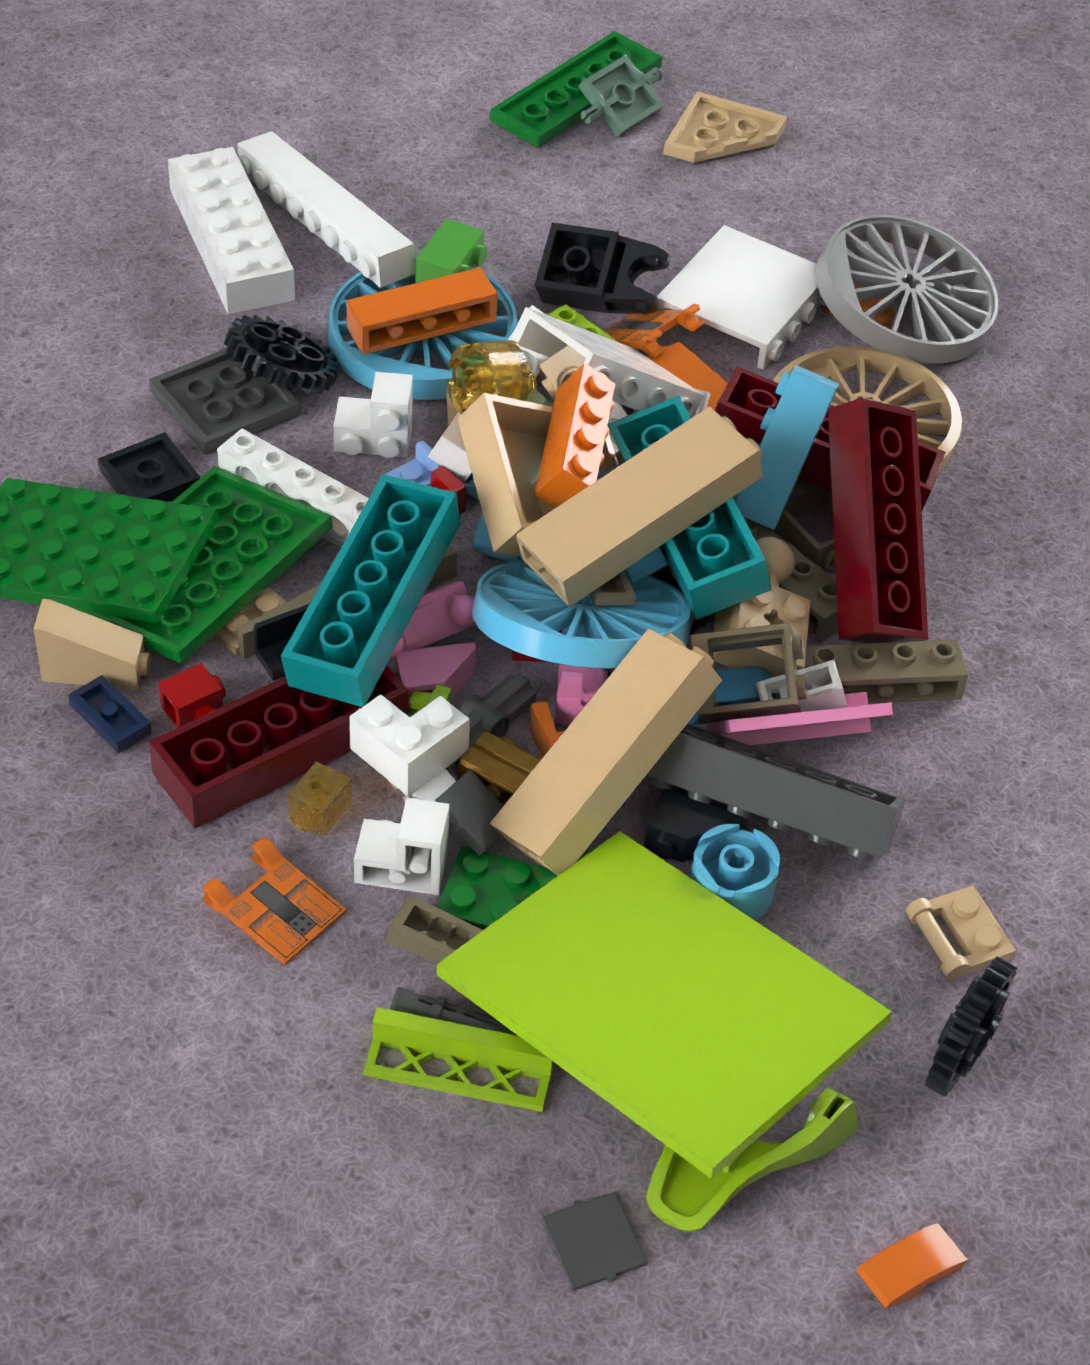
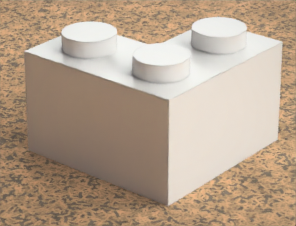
[333,372,413,458]
[350,694,470,796]
[354,798,449,895]

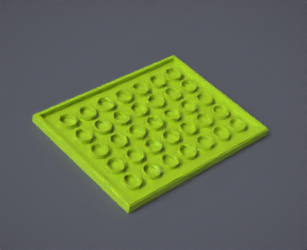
[437,831,892,1179]

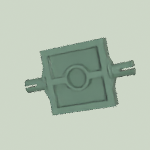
[578,55,664,138]

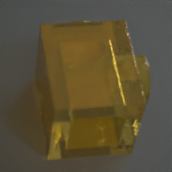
[288,762,352,837]

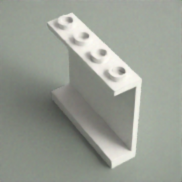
[657,225,826,370]
[510,307,704,418]

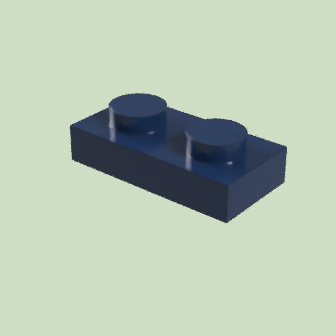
[68,675,152,754]

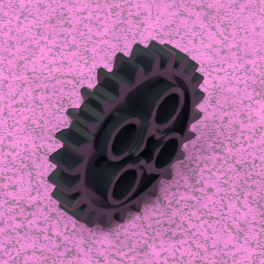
[224,314,340,395]
[925,956,1018,1097]

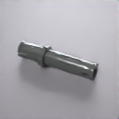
[390,987,518,1036]

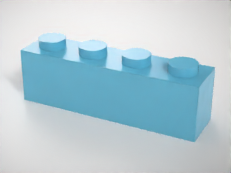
[733,365,839,530]

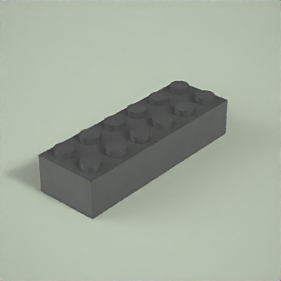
[646,724,906,861]

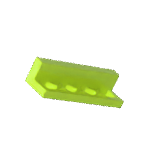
[363,1007,554,1112]

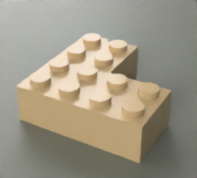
[457,393,618,557]

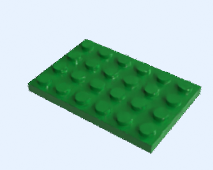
[81,466,333,664]
[0,478,219,624]

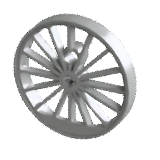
[816,215,998,363]

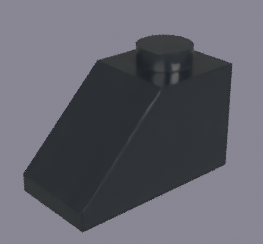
[643,789,744,862]

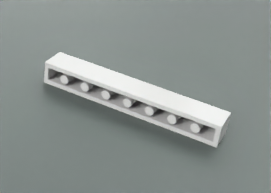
[237,131,416,288]

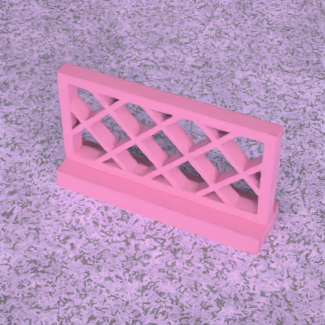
[707,692,893,745]

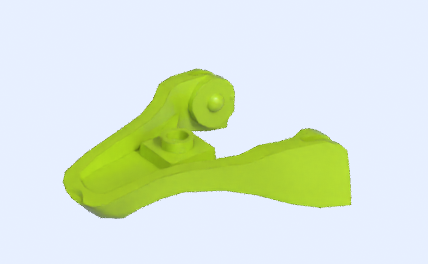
[646,1087,858,1231]

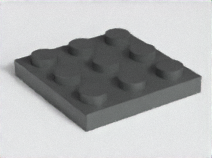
[149,349,301,454]

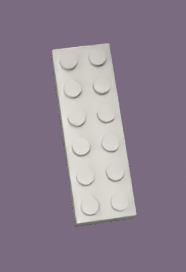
[168,147,295,314]

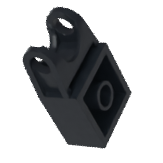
[535,222,671,314]

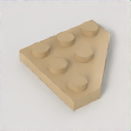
[663,91,787,163]

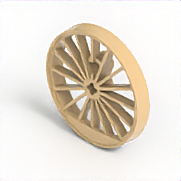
[773,346,962,473]

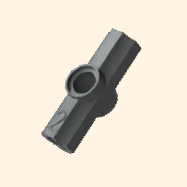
[446,673,537,769]

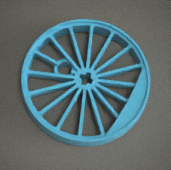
[327,257,517,400]
[472,559,691,669]

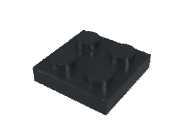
[98,432,201,502]

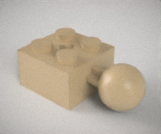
[713,537,810,678]

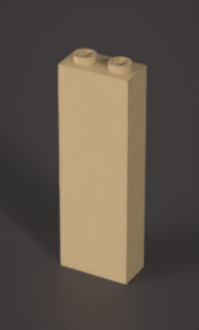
[516,406,763,607]
[489,628,722,876]

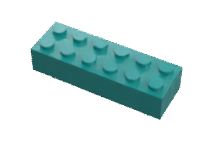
[607,396,772,620]
[281,474,461,707]

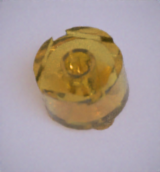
[447,340,536,414]

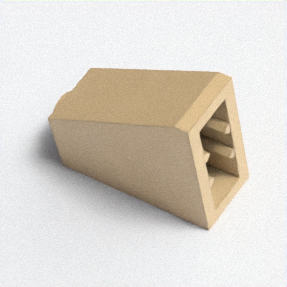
[33,599,151,690]

